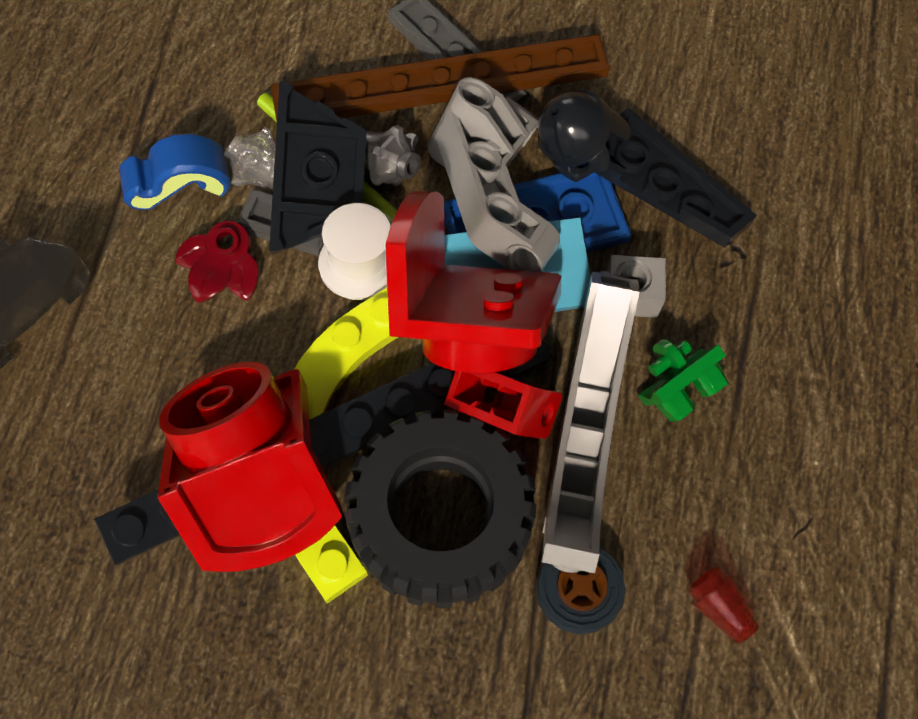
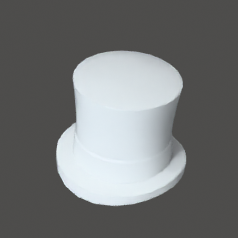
[318,203,391,300]

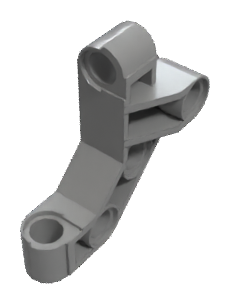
[427,77,560,272]

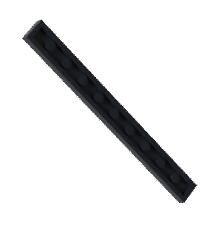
[94,340,552,566]

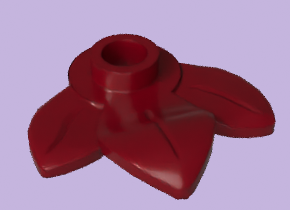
[175,221,259,303]

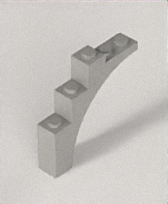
[542,272,640,573]

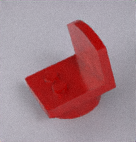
[385,190,562,373]
[157,362,342,572]

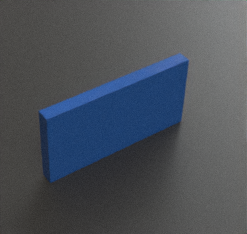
[444,167,631,253]

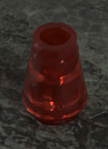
[687,566,760,644]

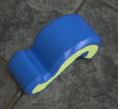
[119,133,231,210]

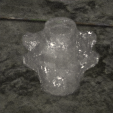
[224,127,276,190]

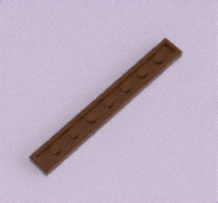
[270,34,610,121]

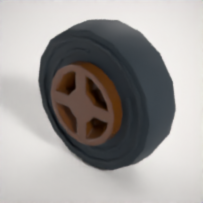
[536,548,626,635]

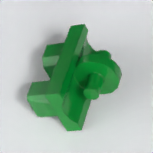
[638,339,729,422]

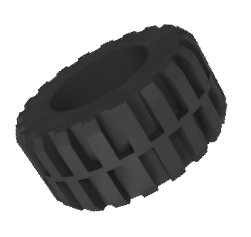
[345,410,537,608]

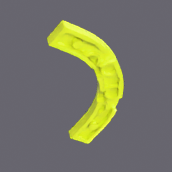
[294,287,398,604]

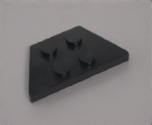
[269,81,367,254]

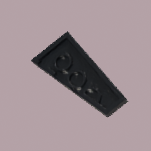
[582,108,757,248]

